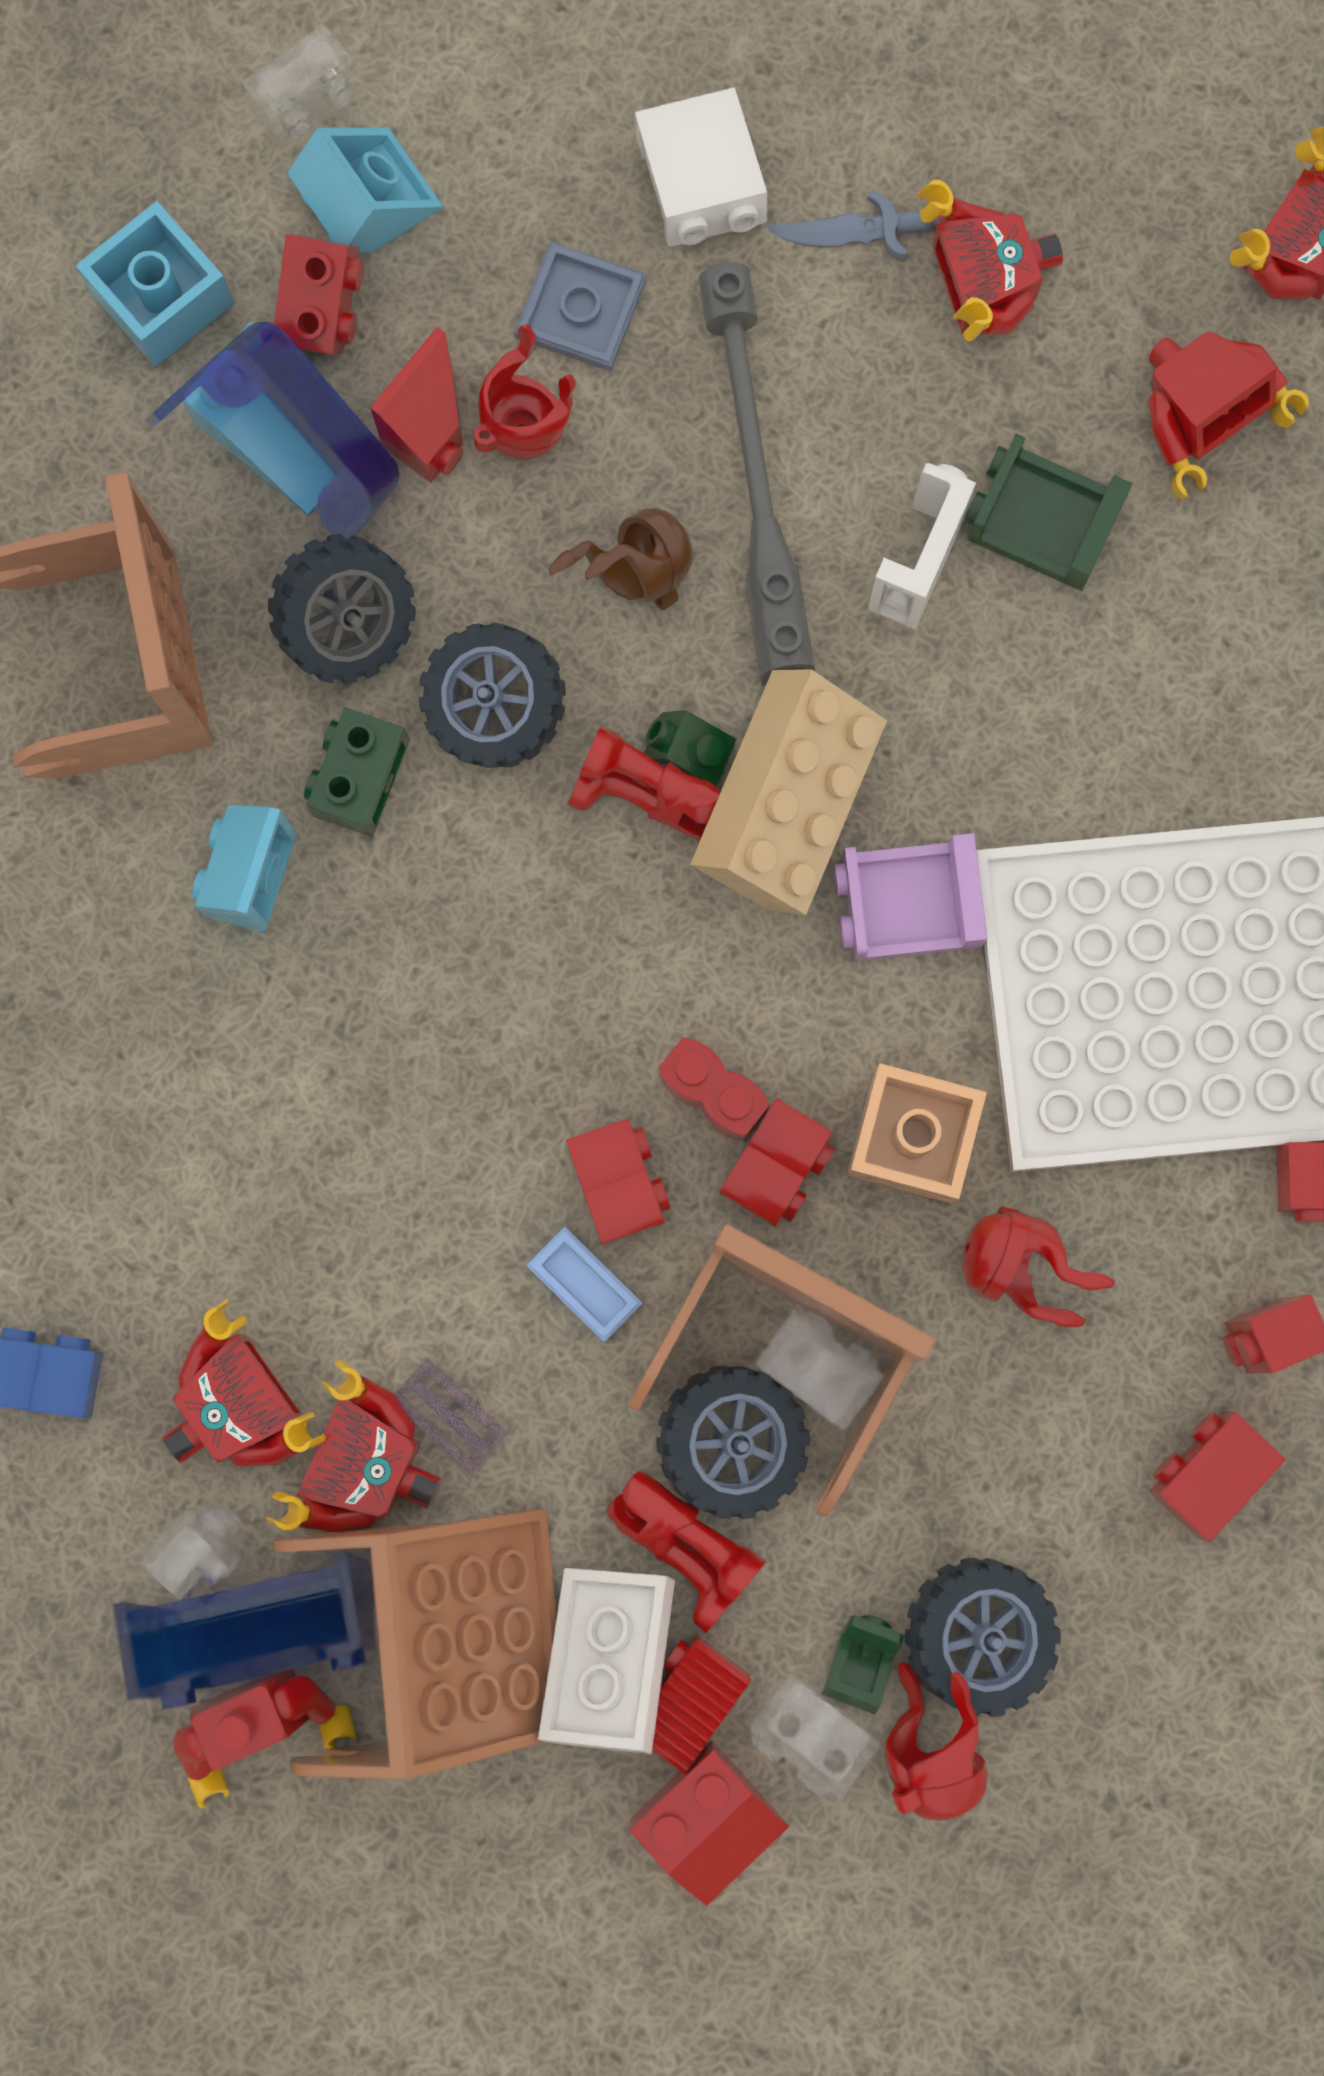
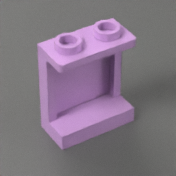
[833,833,988,961]

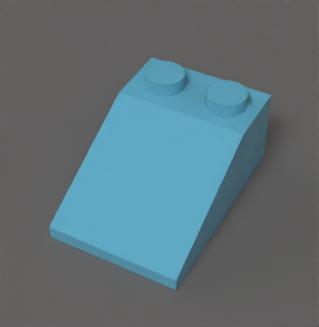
[181,321,377,516]

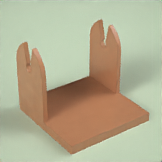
[0,472,213,779]
[628,1223,936,1517]
[272,1508,557,1780]

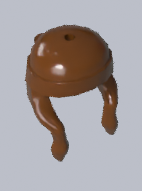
[549,508,693,610]

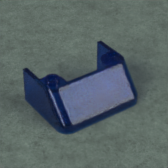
[146,322,399,542]
[113,1552,376,1710]

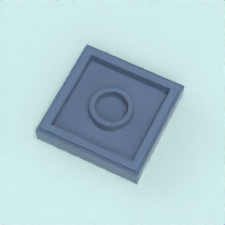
[514,241,647,371]

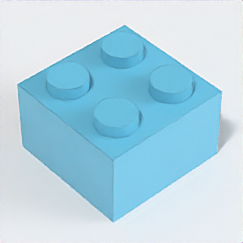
[75,201,235,367]

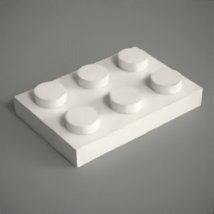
[538,1568,675,1754]

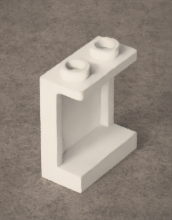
[635,87,767,247]
[868,463,976,630]

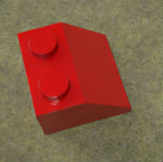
[629,1740,789,1906]

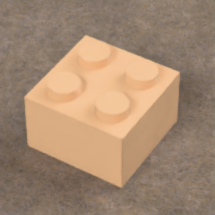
[847,1063,987,1204]

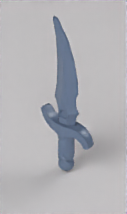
[767,191,941,260]

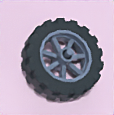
[419,623,566,768]
[656,1365,810,1519]
[905,1558,1061,1717]

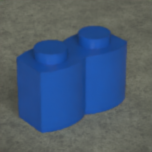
[0,1327,103,1418]

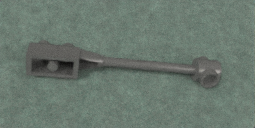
[699,263,815,686]

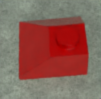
[370,327,463,483]

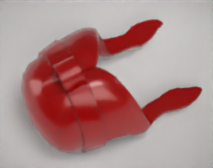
[474,324,576,460]
[962,1206,1114,1328]
[885,1662,988,1821]

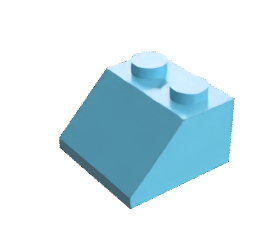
[287,127,443,253]
[192,805,297,933]

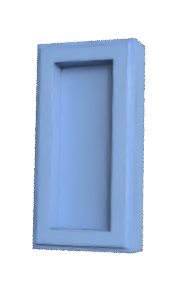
[526,1226,643,1343]

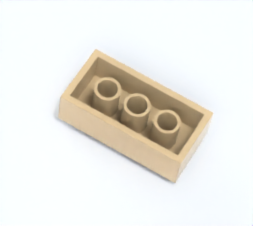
[690,669,887,915]

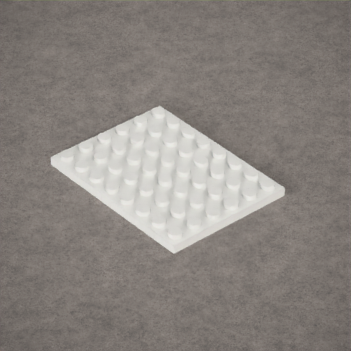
[976,817,1324,1172]

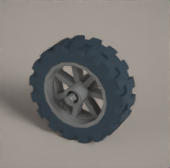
[268,534,416,684]

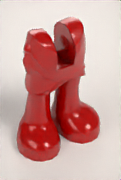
[568,726,722,840]
[606,1471,766,1633]

